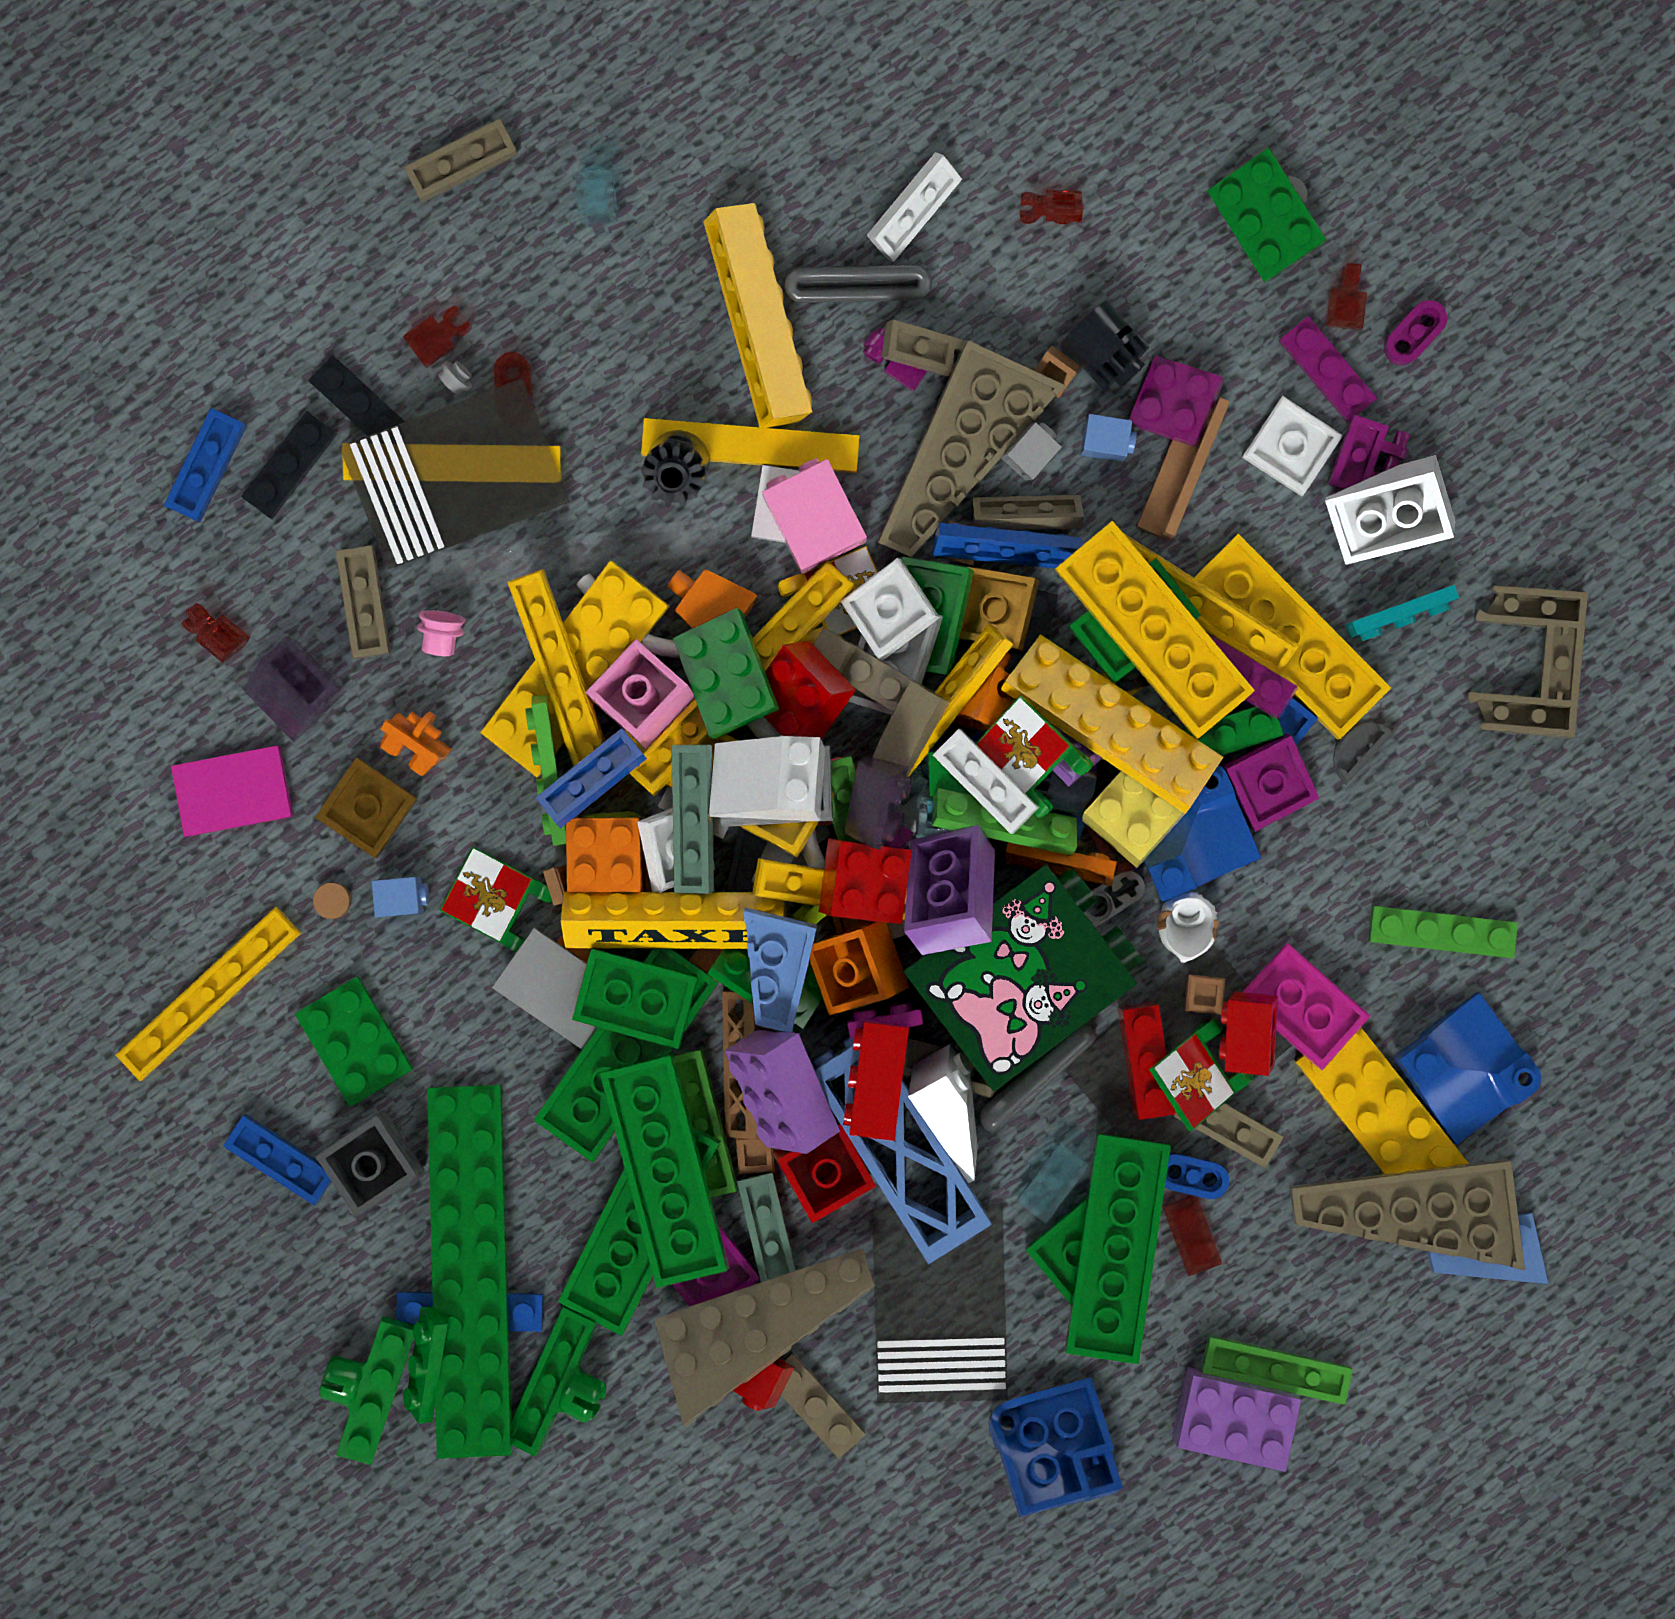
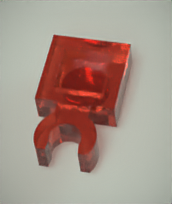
[403,306,472,368]

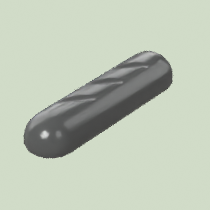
[784,264,932,303]
[980,1024,1097,1133]

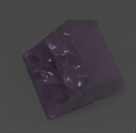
[243,636,346,742]
[844,757,912,850]

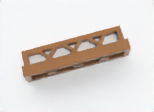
[1136,397,1230,541]
[722,991,779,1140]

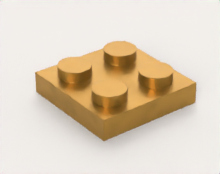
[959,567,1039,652]
[315,758,418,858]

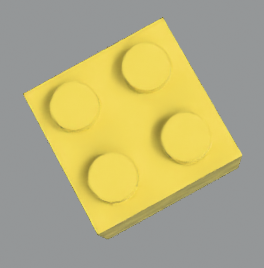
[1082,771,1185,868]

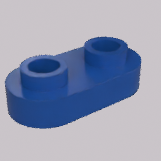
[1165,1153,1229,1199]

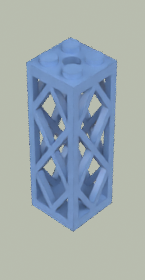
[812,1037,992,1265]

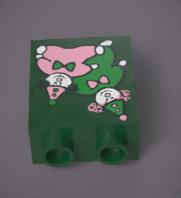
[903,864,1143,1092]

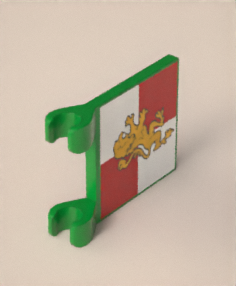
[975,695,1093,818]
[439,847,553,953]
[1149,1018,1254,1131]

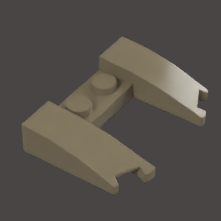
[1467,585,1588,739]
[814,628,950,782]

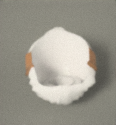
[1157,891,1219,963]

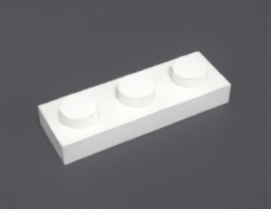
[867,152,962,262]
[933,729,1039,834]

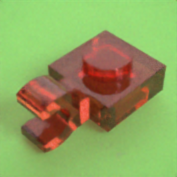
[1019,190,1083,224]
[1325,263,1367,330]
[181,603,250,663]

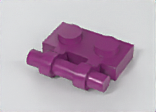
[1327,415,1410,490]

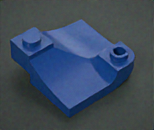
[1143,765,1261,902]
[1393,992,1541,1145]
[988,1377,1123,1518]

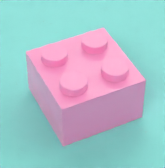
[586,639,695,750]

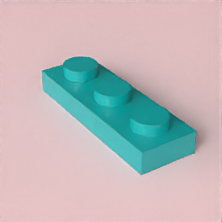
[1345,585,1459,641]

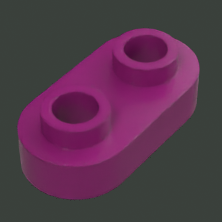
[1384,300,1448,366]

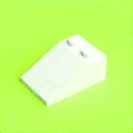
[1325,455,1455,565]
[709,736,825,821]
[908,1044,978,1183]

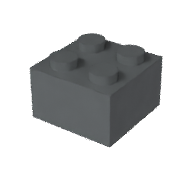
[315,1111,425,1217]

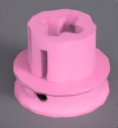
[417,610,466,656]

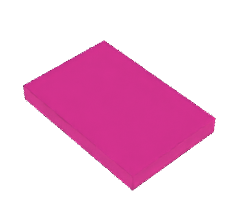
[171,745,293,837]
[1243,943,1371,1070]

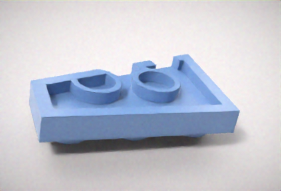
[744,907,817,1032]
[1427,1211,1549,1284]

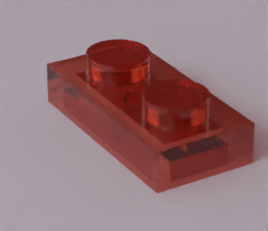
[1162,1195,1222,1277]

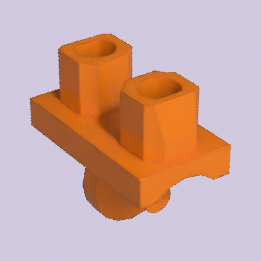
[380,711,452,776]

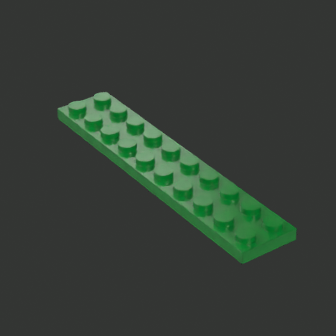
[427,1085,512,1459]

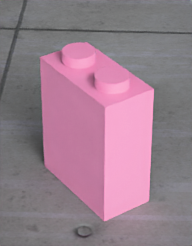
[762,458,867,574]

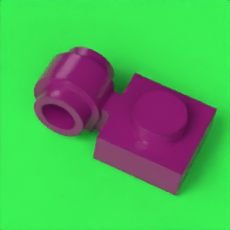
[863,328,928,392]

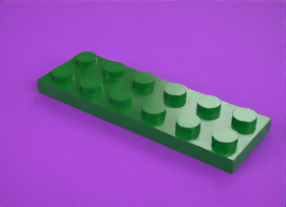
[533,948,720,1163]
[600,1054,729,1288]
[558,1126,721,1336]
[1065,1133,1171,1364]

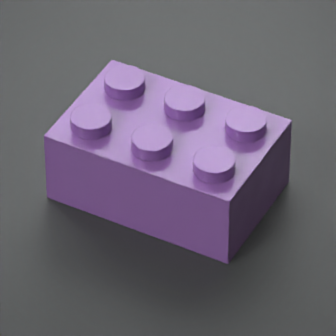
[904,825,995,955]
[725,1029,840,1154]
[1172,1367,1301,1472]

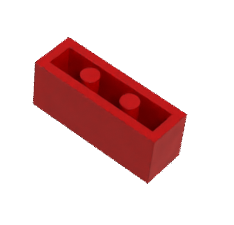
[1117,1002,1176,1120]
[843,1020,909,1141]

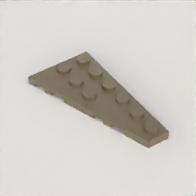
[877,340,1066,557]
[1289,1159,1525,1270]
[654,1248,875,1428]

